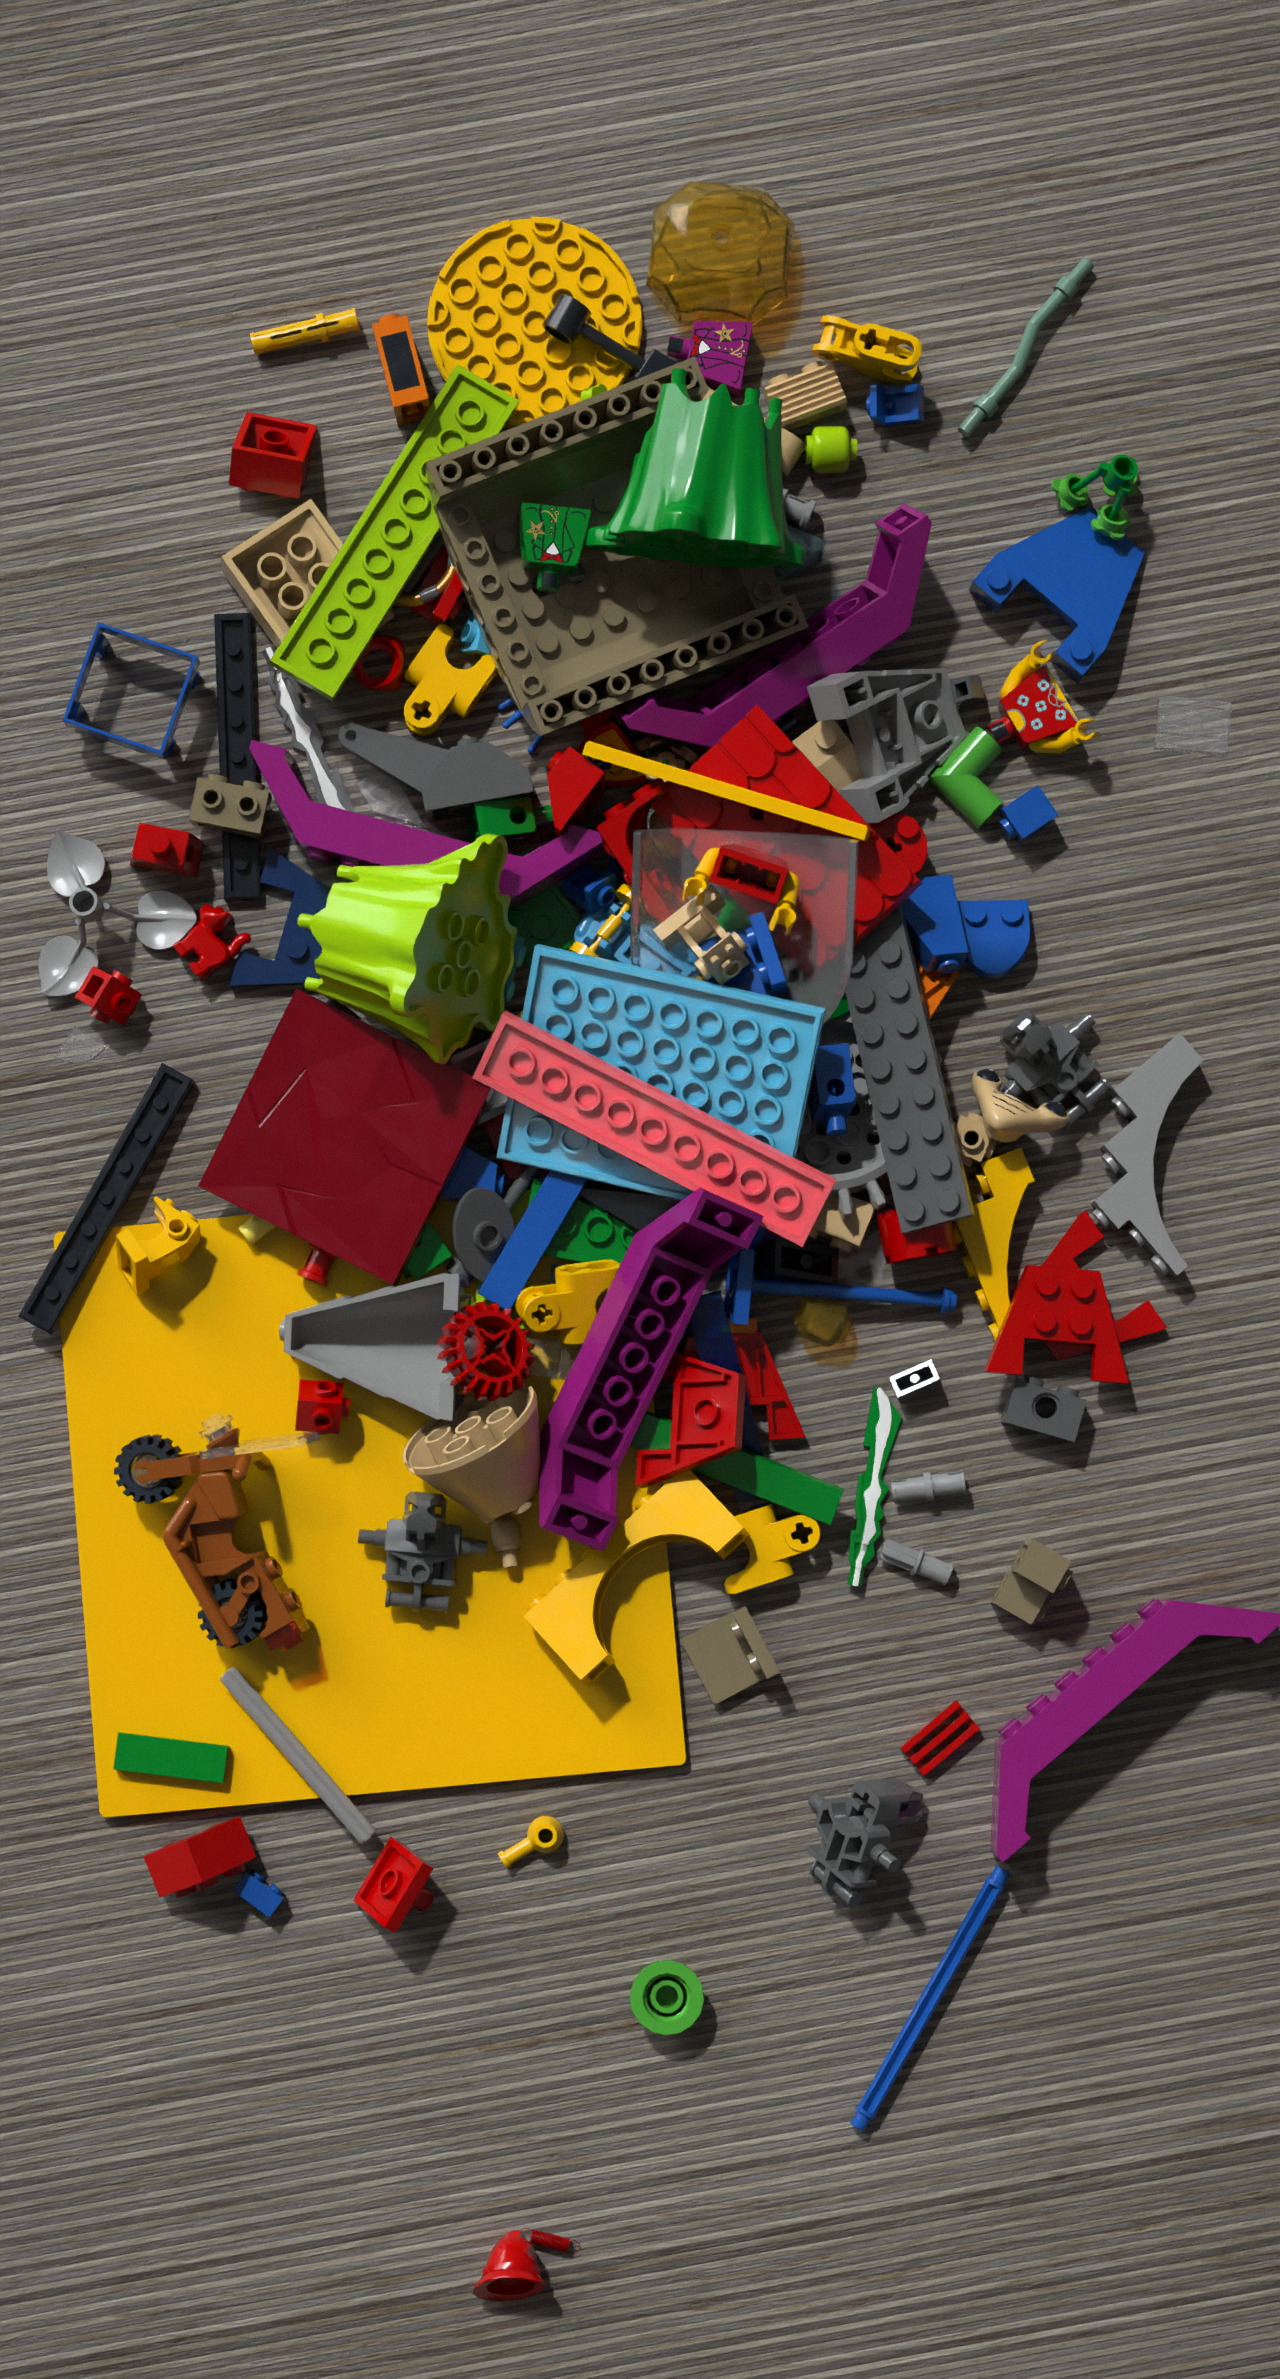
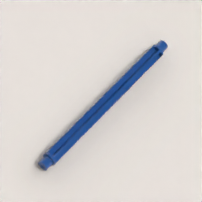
[850,1865,1011,2132]

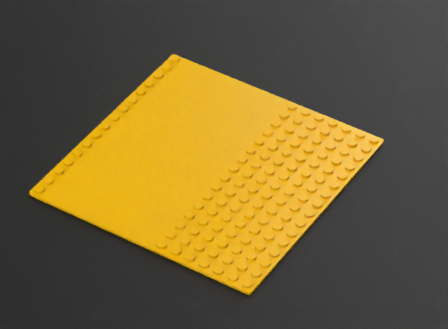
[53,1189,686,1817]

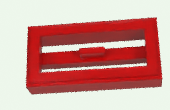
[900,1700,980,1776]

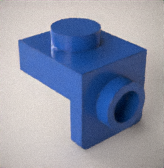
[866,384,924,427]
[561,863,618,915]

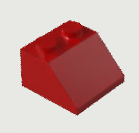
[229,412,317,499]

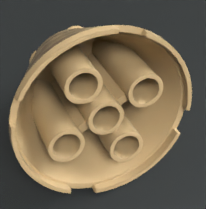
[402,1384,541,1524]

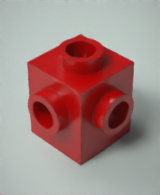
[75,966,142,1026]
[295,1379,350,1435]

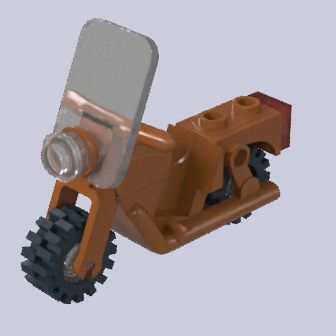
[114,1412,319,1651]

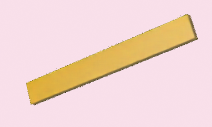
[582,741,872,842]

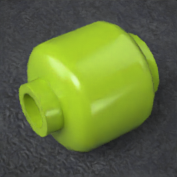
[805,426,857,474]

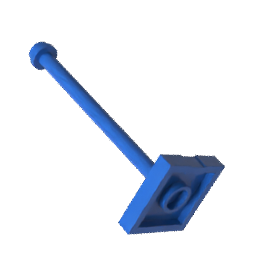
[723,1248,957,1325]

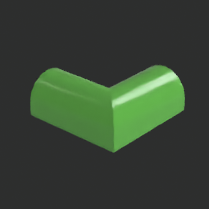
[927,726,1003,829]

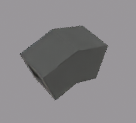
[950,675,985,707]

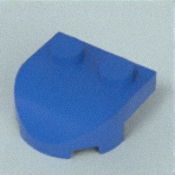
[957,900,1030,978]

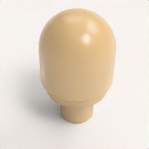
[490,1516,522,1568]

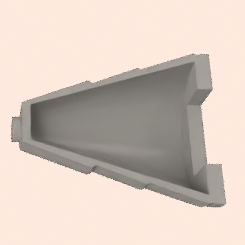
[279,1273,473,1421]

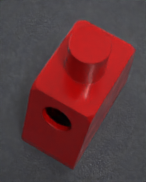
[129,823,204,878]

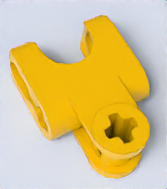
[811,315,922,385]
[404,623,498,736]
[515,1259,621,1344]
[724,1504,820,1594]

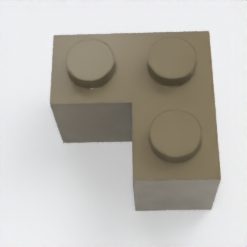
[990,1538,1073,1625]

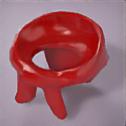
[353,635,406,691]

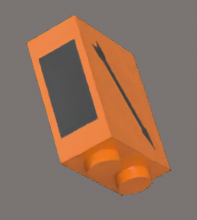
[372,314,430,426]

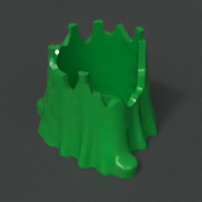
[585,368,805,569]

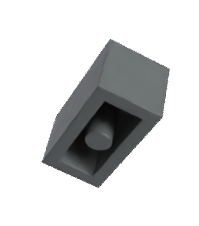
[889,1360,943,1404]

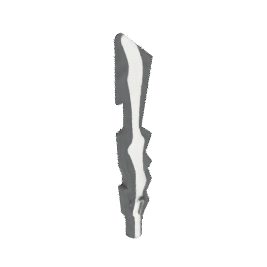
[262,646,356,813]

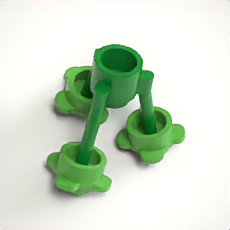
[1051,454,1139,540]

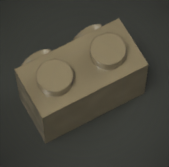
[189,774,272,839]

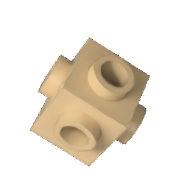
[953,1112,997,1168]

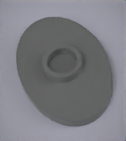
[453,1187,515,1282]

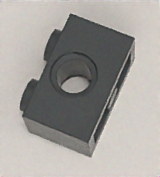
[1001,1375,1087,1443]

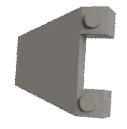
[807,668,966,823]

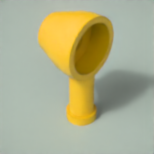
[498,1816,564,1869]

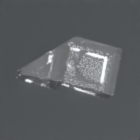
[357,770,425,830]
[526,1338,575,1380]

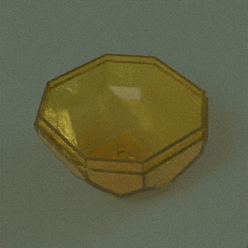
[646,182,795,326]

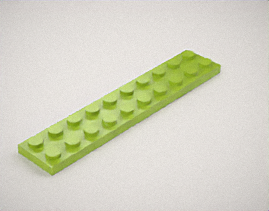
[270,364,519,702]

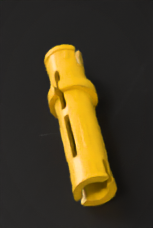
[250,308,360,356]

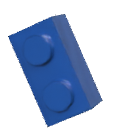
[232,1870,285,1918]

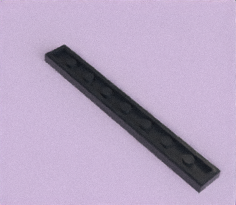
[214,613,262,902]
[18,1063,195,1335]

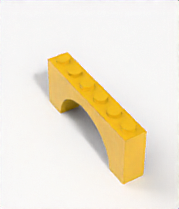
[523,1470,750,1686]

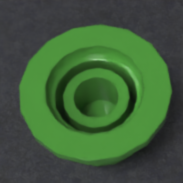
[630,1960,704,2035]

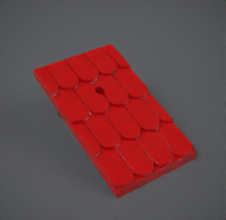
[650,705,923,983]

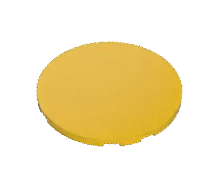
[427,217,642,428]

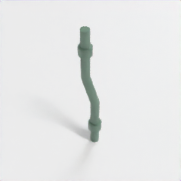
[958,258,1094,438]

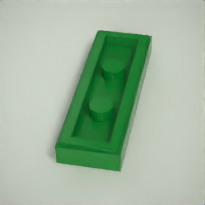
[113,1732,229,1783]

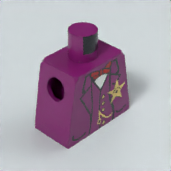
[667,321,753,398]

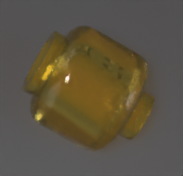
[794,1297,851,1347]

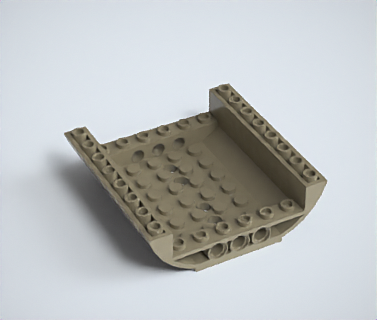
[425,357,809,736]

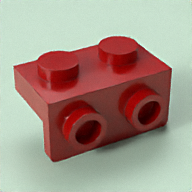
[410,547,463,625]

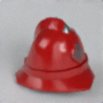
[472,2230,546,2302]

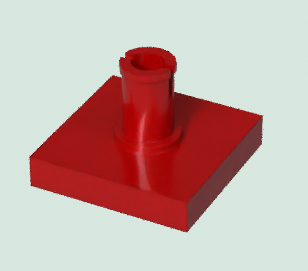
[353,1836,434,1933]

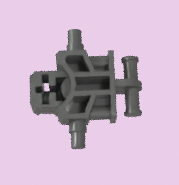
[1000,1010,1113,1131]
[358,1491,488,1613]
[808,1779,923,1908]

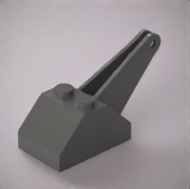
[338,723,535,822]

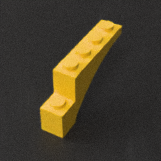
[952,1147,1035,1343]

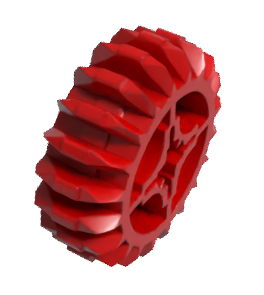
[437,1301,536,1402]

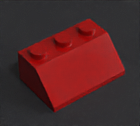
[546,746,606,838]

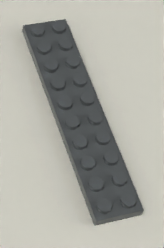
[838,903,975,1234]

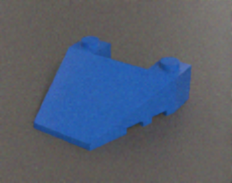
[969,506,1145,684]

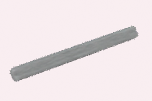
[220,1667,376,1843]

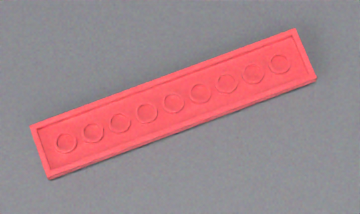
[472,1011,837,1247]

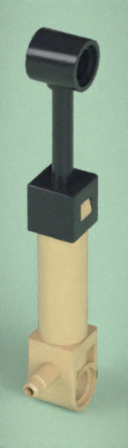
[542,294,806,478]

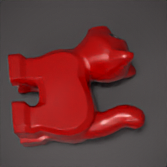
[172,904,251,982]

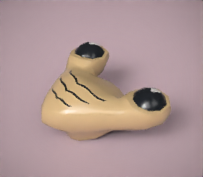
[971,1069,1069,1142]

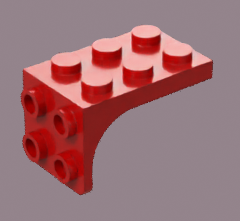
[596,778,690,924]

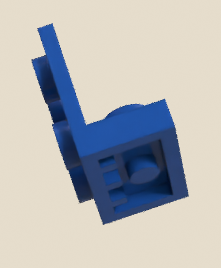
[698,911,788,996]

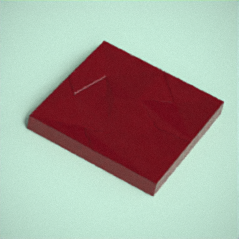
[198,988,494,1285]

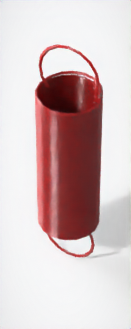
[520,2228,580,2254]

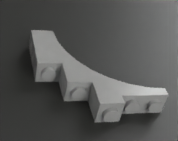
[1091,1033,1204,1277]

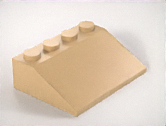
[221,499,394,686]

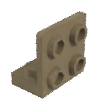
[681,1605,780,1704]

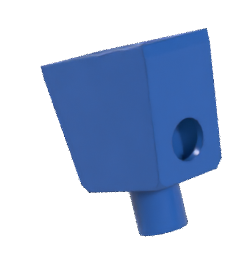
[808,1043,856,1137]

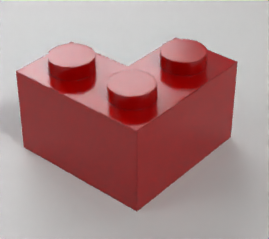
[143,1816,256,1899]

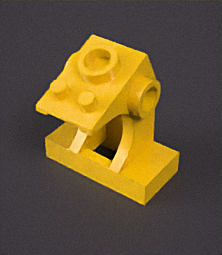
[116,1196,200,1295]

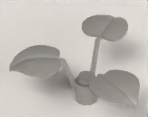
[38,830,198,997]

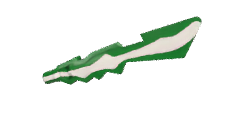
[847,1387,902,1587]

